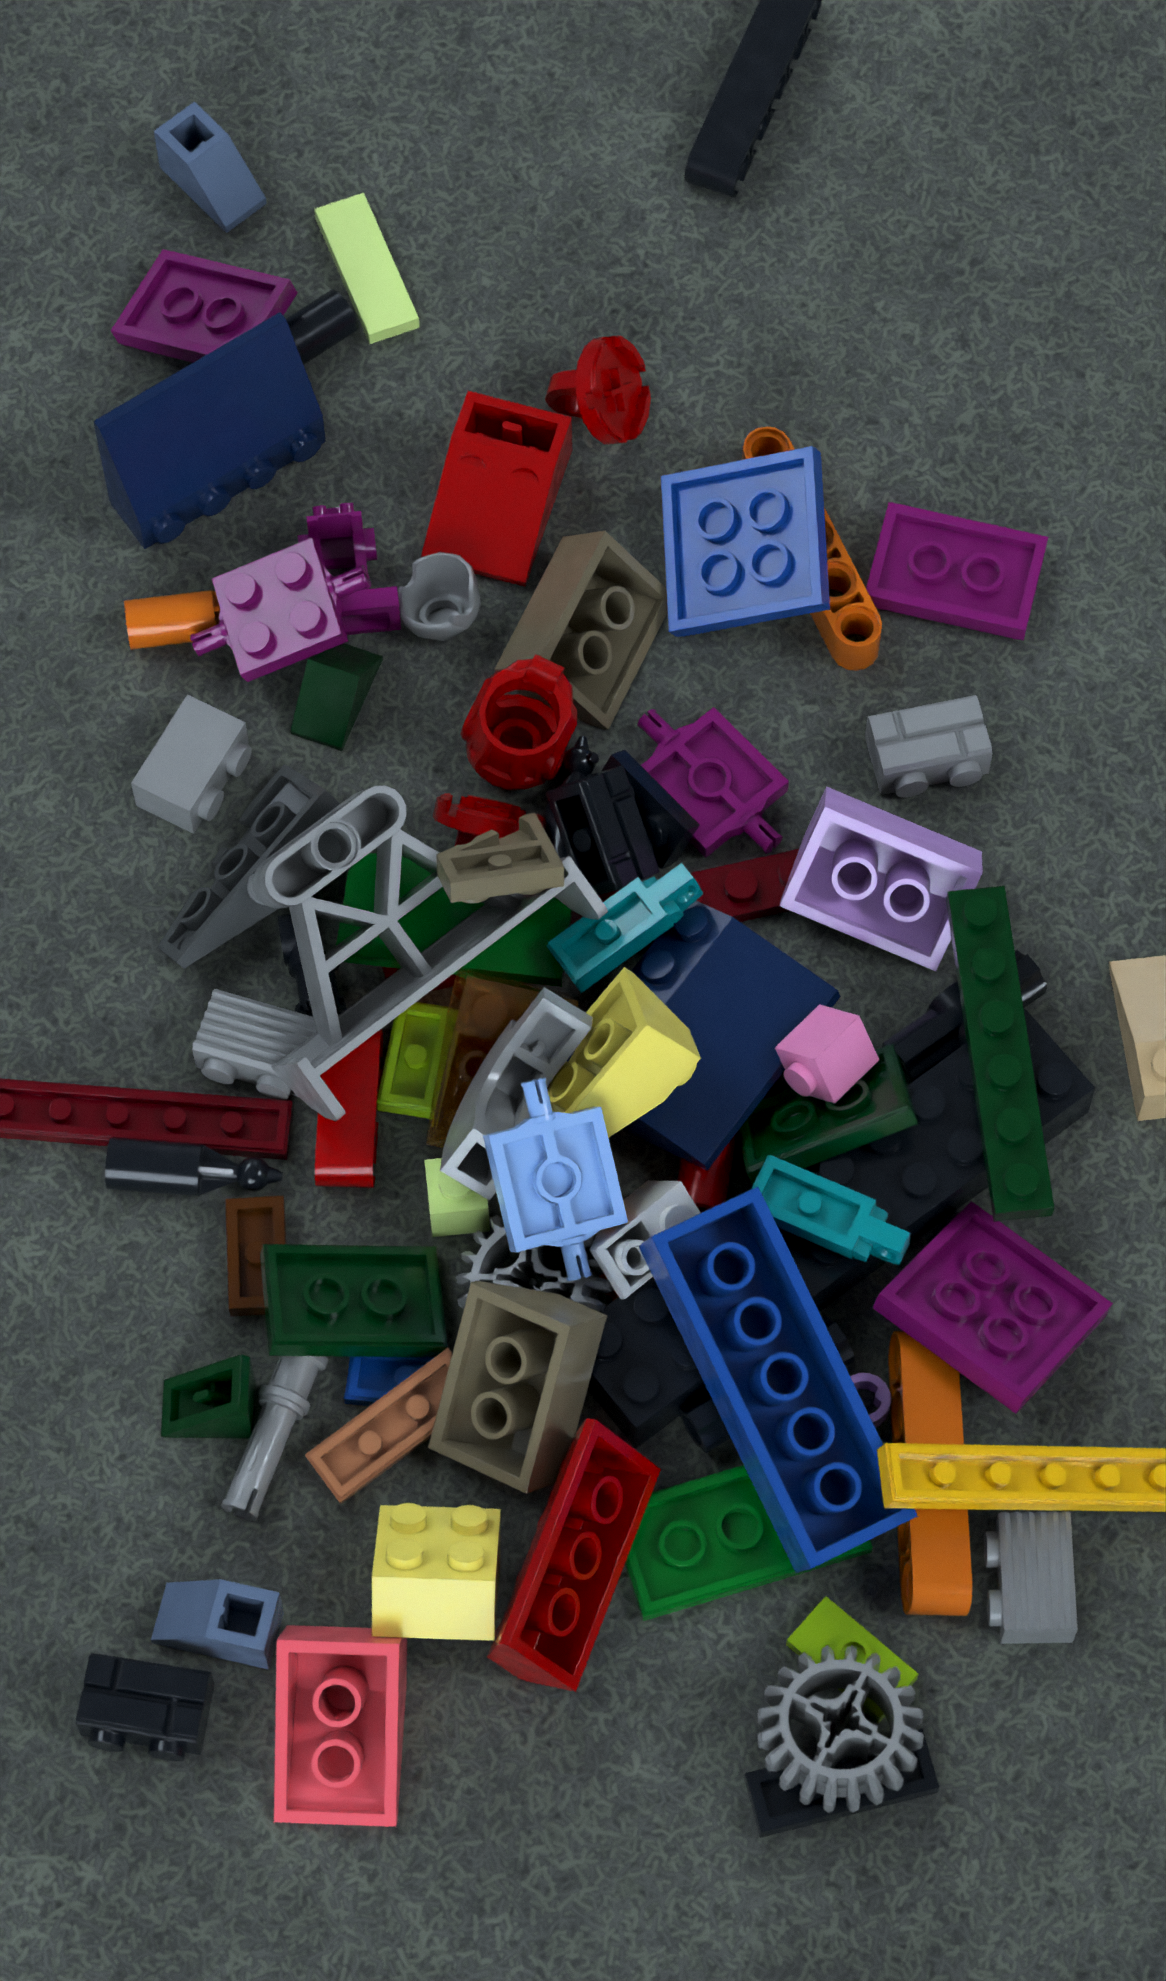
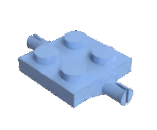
[483,1077,628,1281]

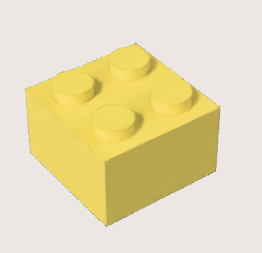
[372,1503,501,1641]

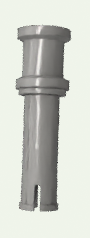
[221,1356,329,1521]

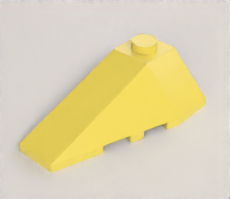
[548,967,701,1138]

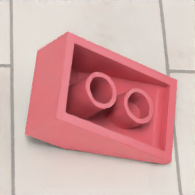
[274,1625,407,1827]

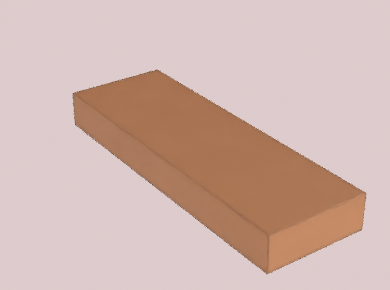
[305,1348,452,1504]

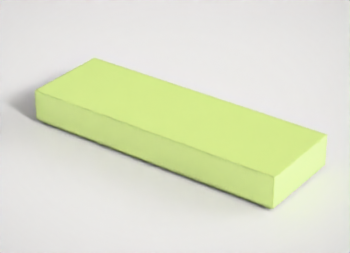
[315,193,420,344]

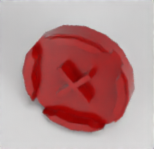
[545,336,651,445]
[432,793,547,846]

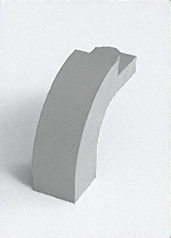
[440,987,593,1201]

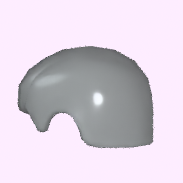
[398,552,481,641]

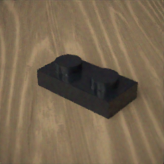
[601,750,700,870]

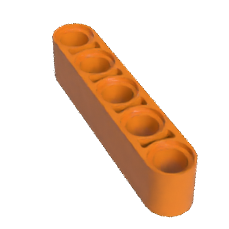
[742,426,882,671]
[888,1331,972,1616]

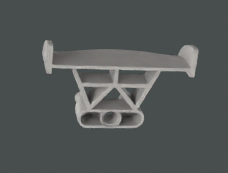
[247,786,608,1121]

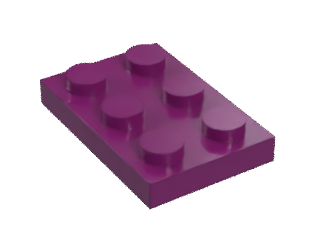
[110,249,298,363]
[866,502,1048,641]

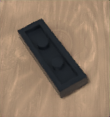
[744,1728,939,1838]

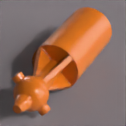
[124,590,220,650]

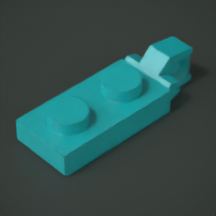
[546,863,703,993]
[751,1155,910,1265]

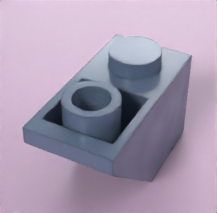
[154,102,267,233]
[151,1579,284,1670]

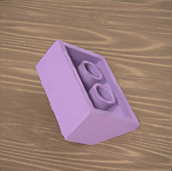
[779,786,983,971]

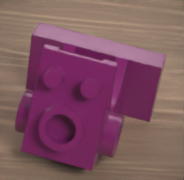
[298,503,401,635]

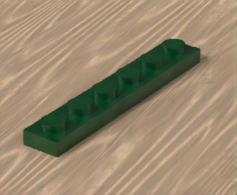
[946,886,1054,1222]

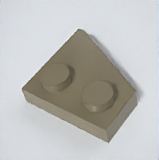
[436,813,564,903]

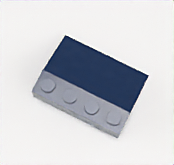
[93,312,326,549]
[567,901,841,1171]

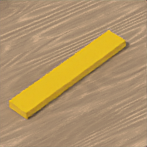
[877,1443,1166,1512]

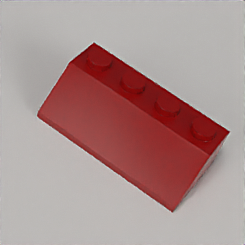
[487,1418,661,1692]

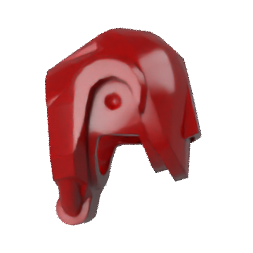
[460,654,577,791]

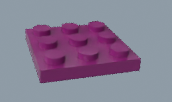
[872,1201,1113,1414]

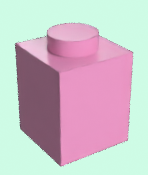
[775,1004,879,1104]

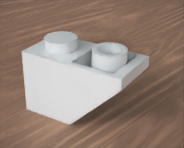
[589,1180,701,1299]

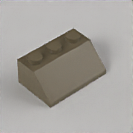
[494,531,668,730]
[428,1281,607,1494]

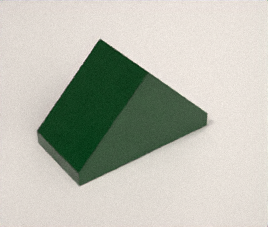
[290,643,383,751]
[161,1354,256,1439]

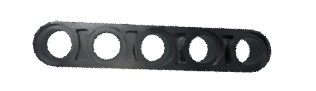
[684,0,822,198]

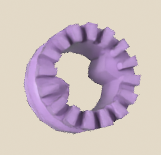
[850,1373,891,1428]

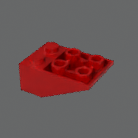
[421,391,572,587]

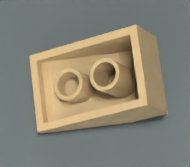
[1109,955,1166,1121]

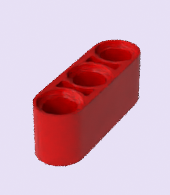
[315,1029,383,1188]

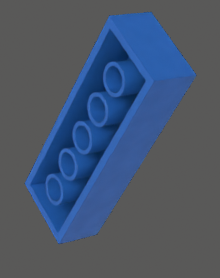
[639,1187,918,1573]

